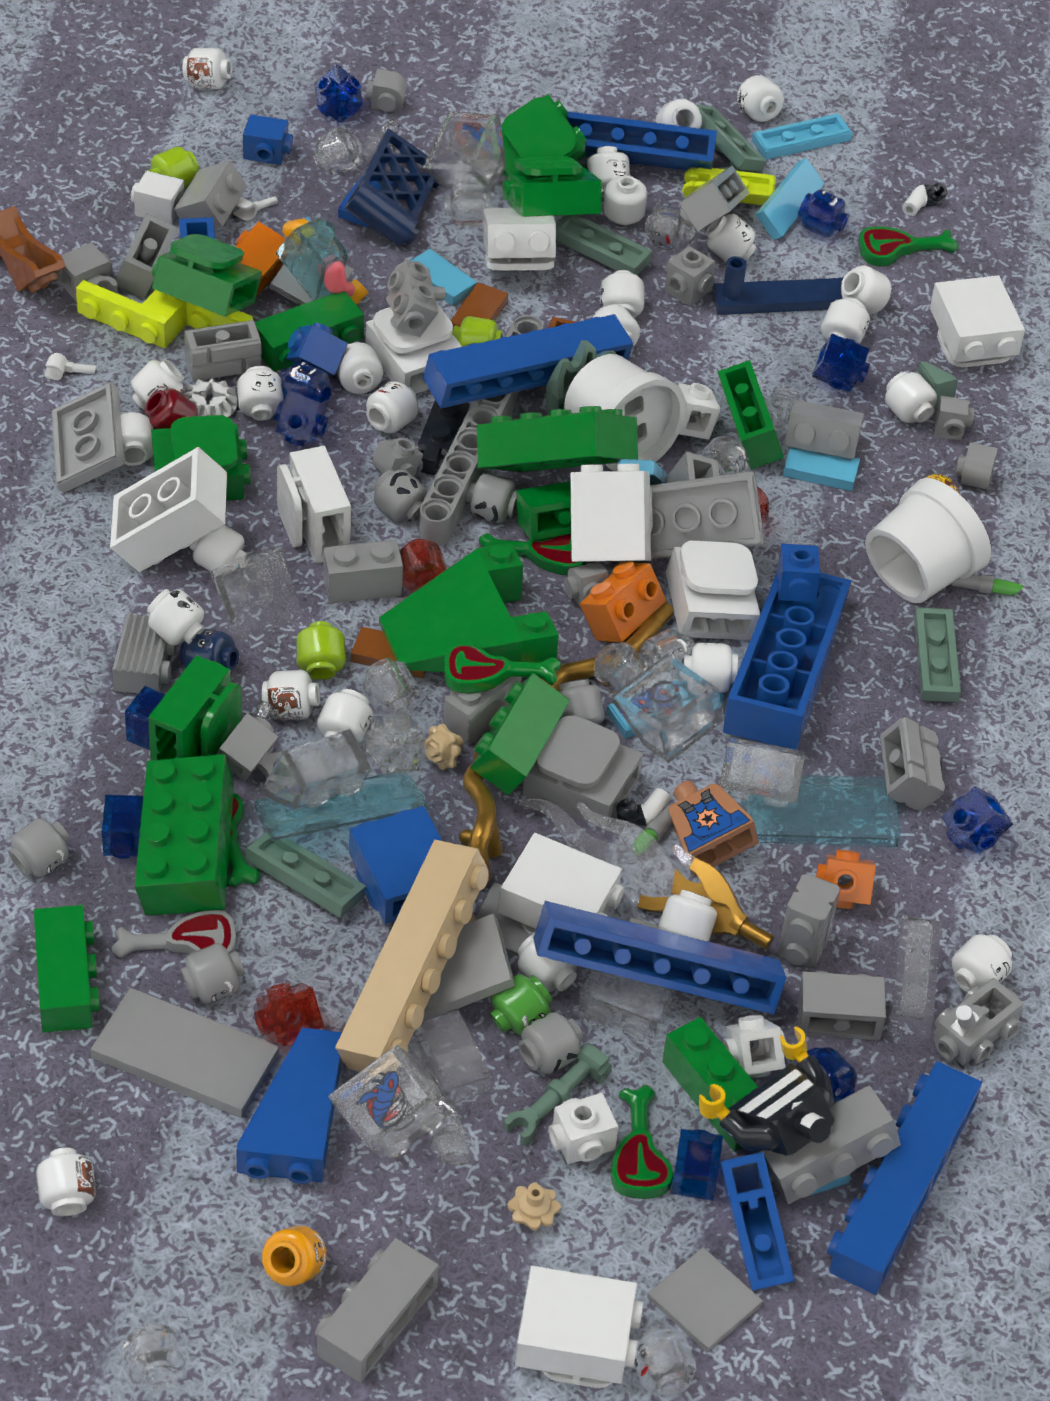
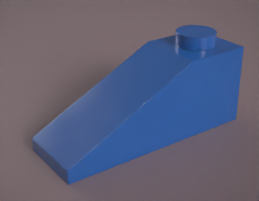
[719,1152,795,1291]

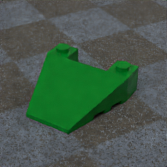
[379,543,559,672]

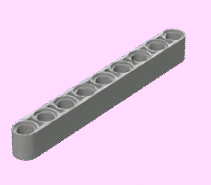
[419,315,543,546]

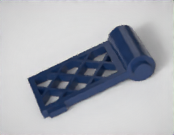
[344,128,444,247]

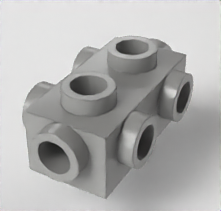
[386,259,446,337]
[933,978,1024,1066]

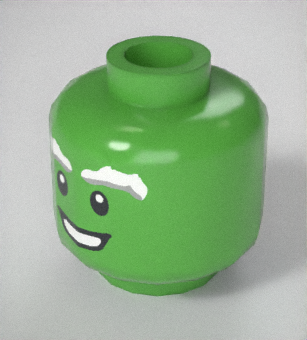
[489,974,553,1036]

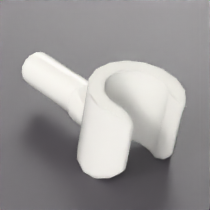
[233,196,278,222]
[44,353,96,380]

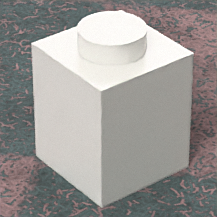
[131,171,184,225]

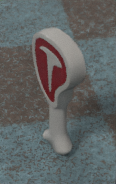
[112,910,237,958]

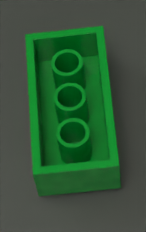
[477,406,638,472]
[135,754,234,915]

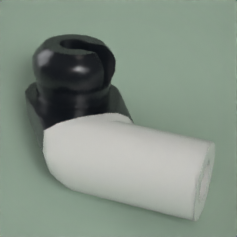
[902,183,948,216]
[616,788,671,827]

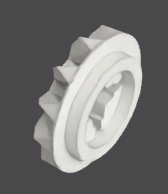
[183,378,238,417]

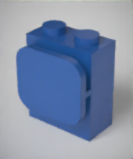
[349,806,442,924]

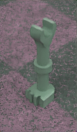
[504,1043,612,1145]

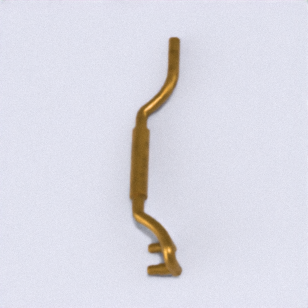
[459,602,674,882]

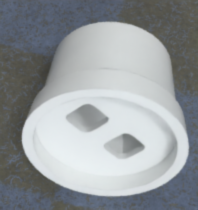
[564,354,686,471]
[865,478,991,603]

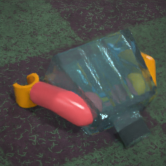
[276,216,369,305]

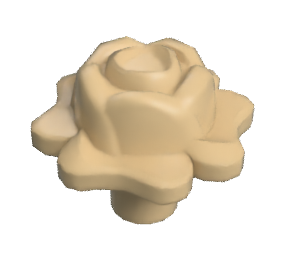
[424,724,464,770]
[507,1182,561,1230]

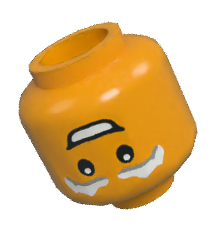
[262,1225,327,1287]

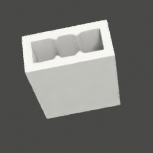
[483,208,556,271]
[930,275,1025,367]
[366,303,462,394]
[277,446,351,563]
[571,464,653,562]
[666,541,760,640]
[497,832,624,935]
[515,1266,643,1388]

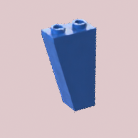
[236,1028,343,1184]

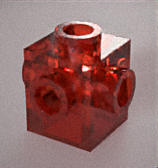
[254,982,324,1046]

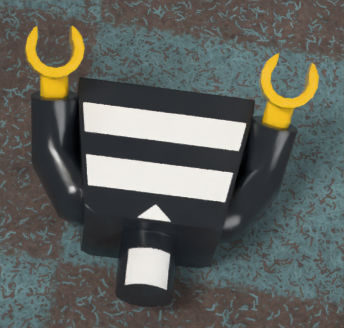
[699,1027,834,1156]

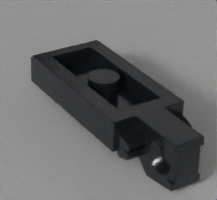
[418,400,470,475]

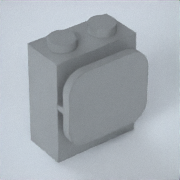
[523,715,643,830]

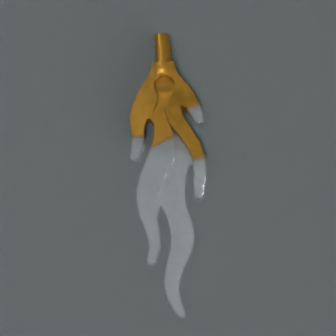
[519,798,775,950]

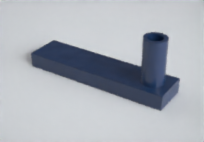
[712,256,843,315]

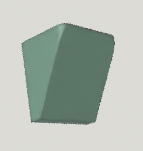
[918,361,958,408]

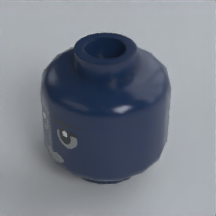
[180,628,239,672]

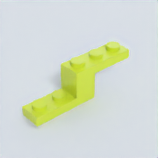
[76,280,253,348]

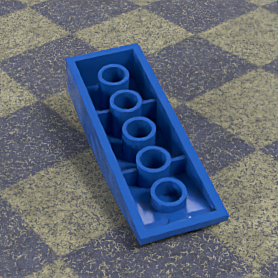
[723,573,852,751]

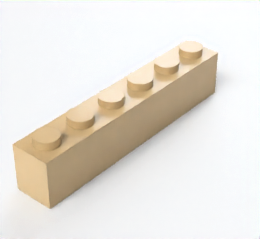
[335,839,489,1077]

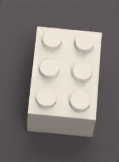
[110,447,227,573]

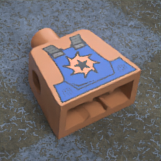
[668,781,759,876]

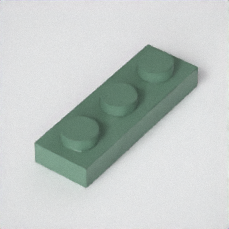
[695,104,767,172]
[556,215,653,275]
[914,607,961,702]
[245,828,366,918]

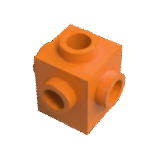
[816,849,876,909]

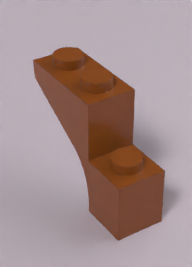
[0,206,66,294]

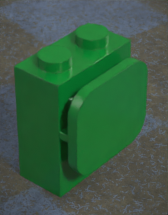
[485,93,587,179]
[502,156,602,217]
[152,234,262,317]
[151,415,251,500]
[148,655,242,760]

